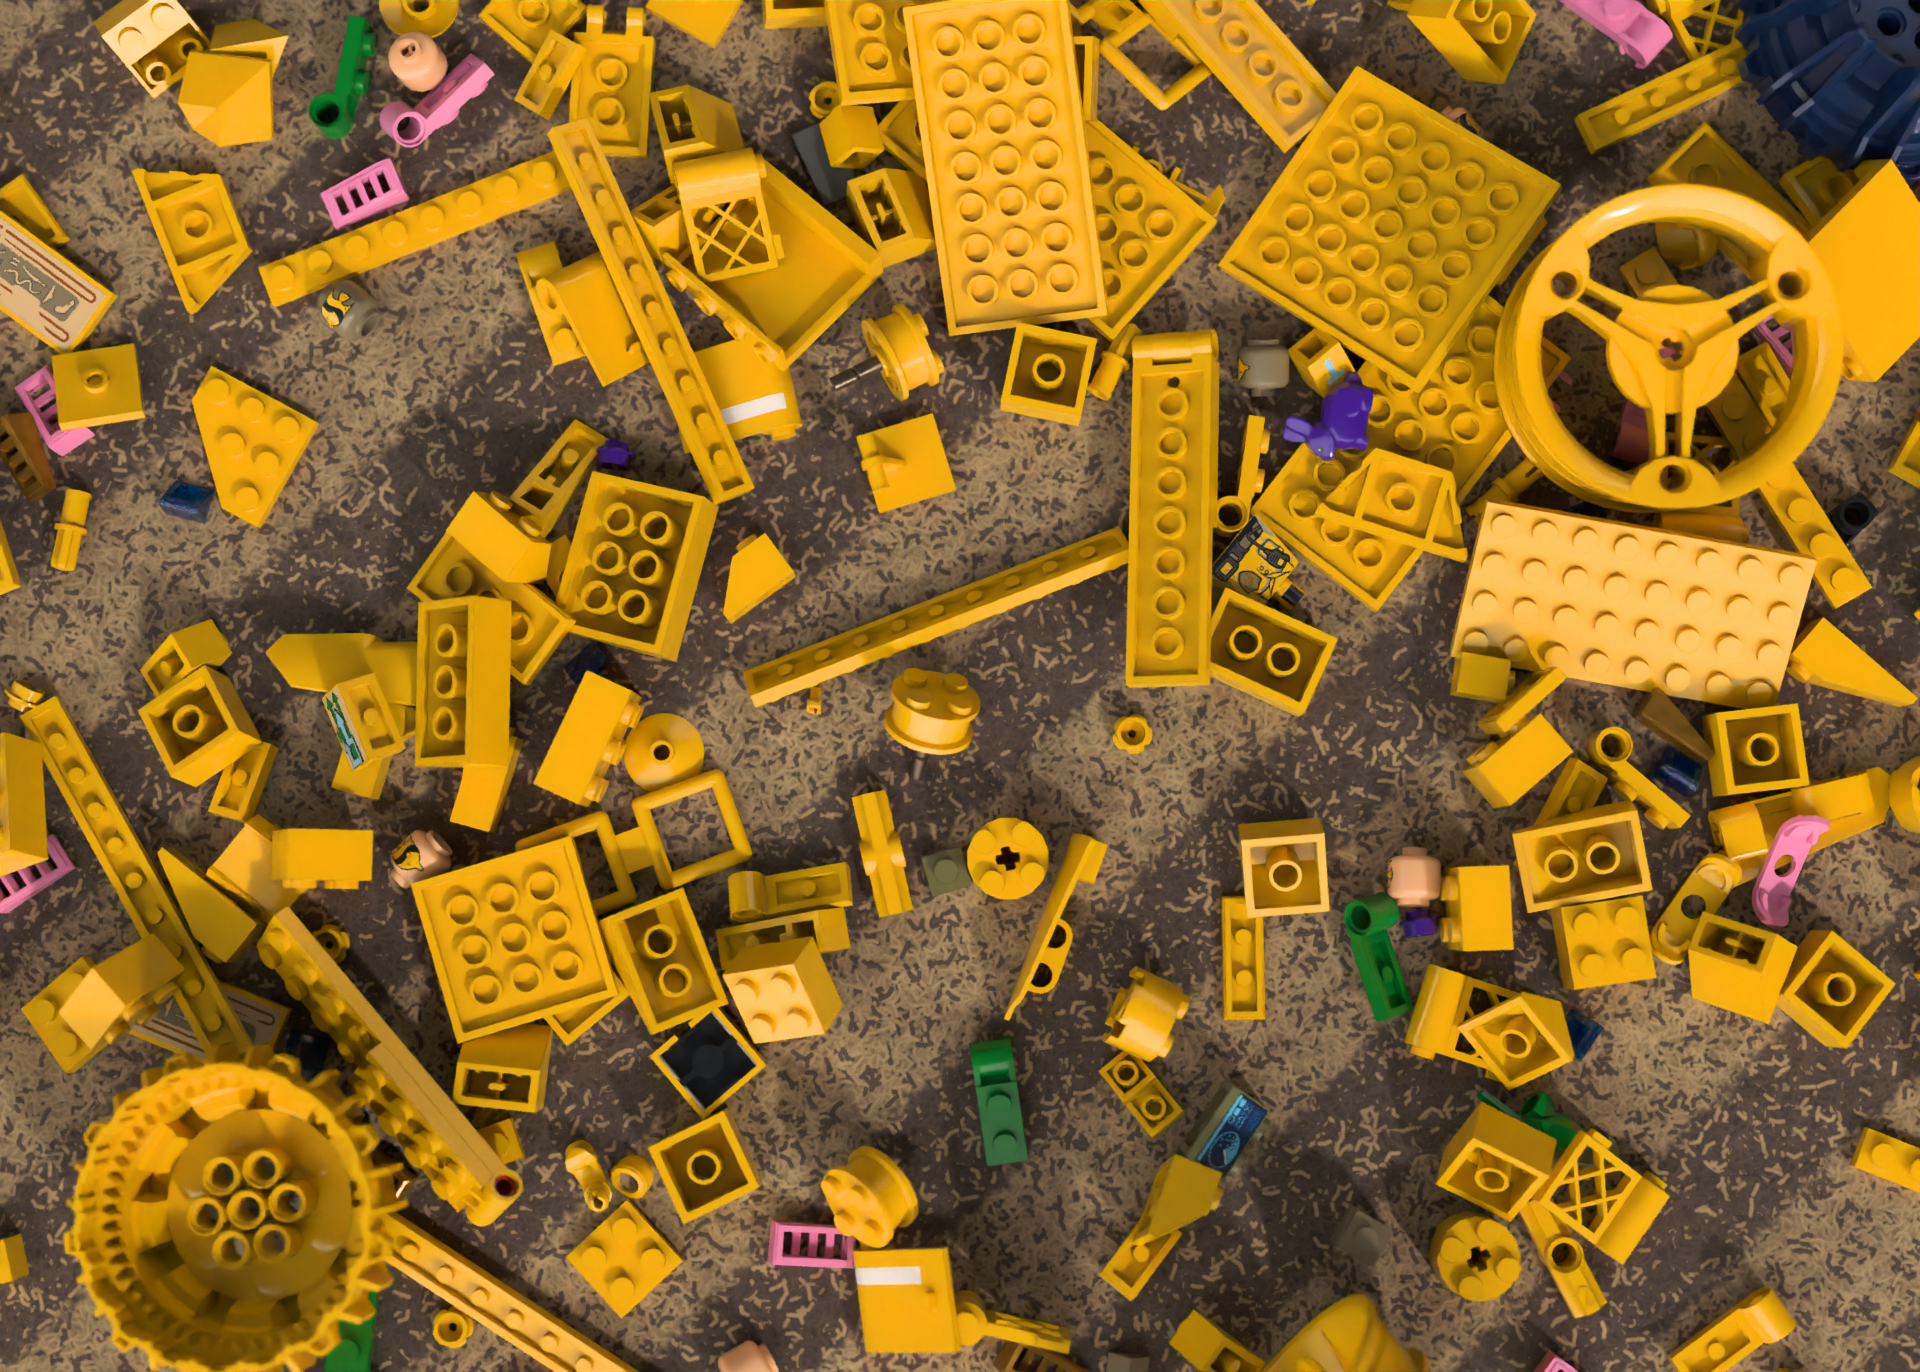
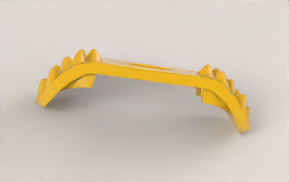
[1649,853,1743,965]

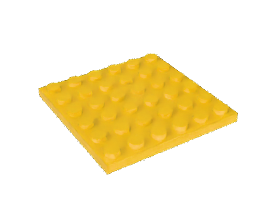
[1218,66,1562,393]

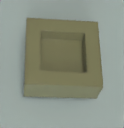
[921,847,971,897]

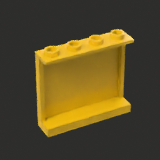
[663,159,884,372]
[1804,159,1920,382]

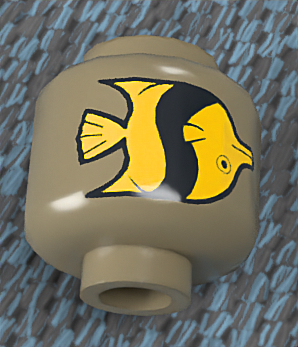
[318,280,380,341]
[1237,339,1290,397]

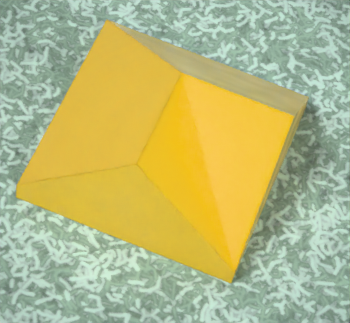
[178,49,274,147]
[1458,992,1575,1091]

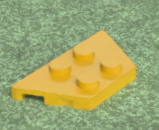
[132,168,253,314]
[1313,448,1468,563]

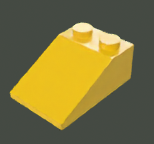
[1511,800,1653,913]
[598,888,729,1035]

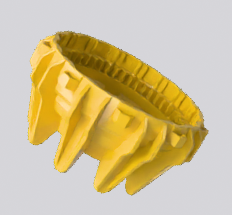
[63,1042,408,1372]

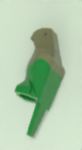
[1477,1090,1620,1169]

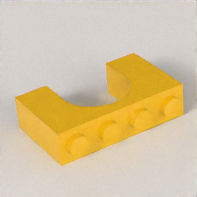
[331,702,523,833]

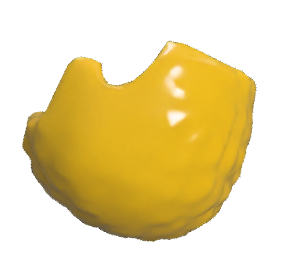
[1655,222,1719,270]

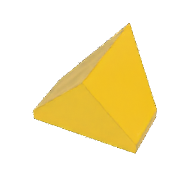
[209,18,289,79]

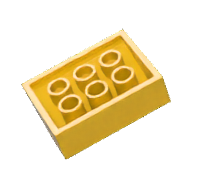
[555,471,719,662]

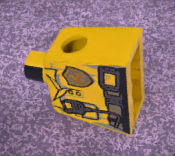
[1212,514,1306,611]

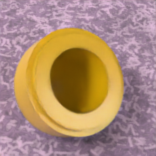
[610,1155,654,1199]

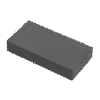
[791,121,855,209]

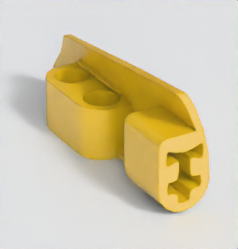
[265,633,417,707]
[1708,766,1890,887]
[1004,833,1108,1021]

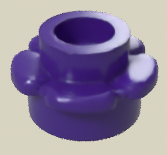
[596,440,636,471]
[1399,909,1440,938]

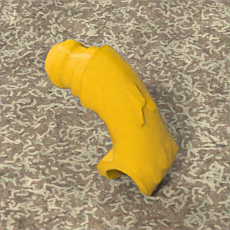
[565,1140,612,1212]

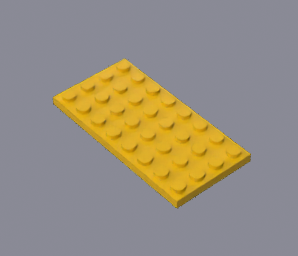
[903,0,1109,336]
[878,100,1217,342]
[1249,295,1572,613]
[1450,498,1817,709]

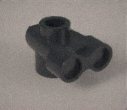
[1826,492,1879,551]

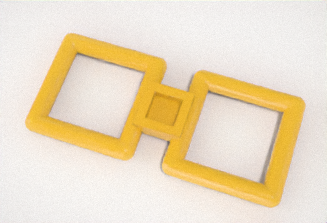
[1069,0,1213,110]
[515,769,753,916]

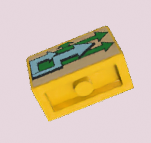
[322,672,406,773]

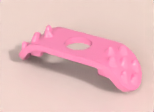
[1752,814,1830,930]

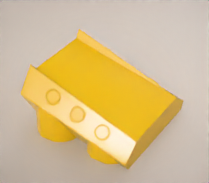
[205,814,309,925]

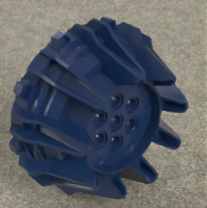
[1735,0,1920,184]

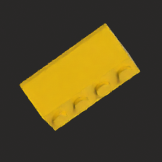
[415,595,512,768]

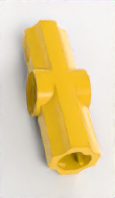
[852,790,914,918]
[1519,1193,1607,1319]

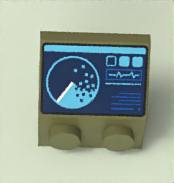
[1179,1080,1270,1180]

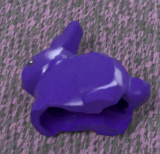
[1283,371,1373,461]

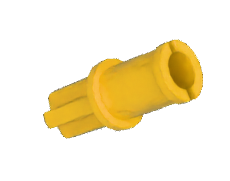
[1087,323,1142,401]
[51,489,92,571]

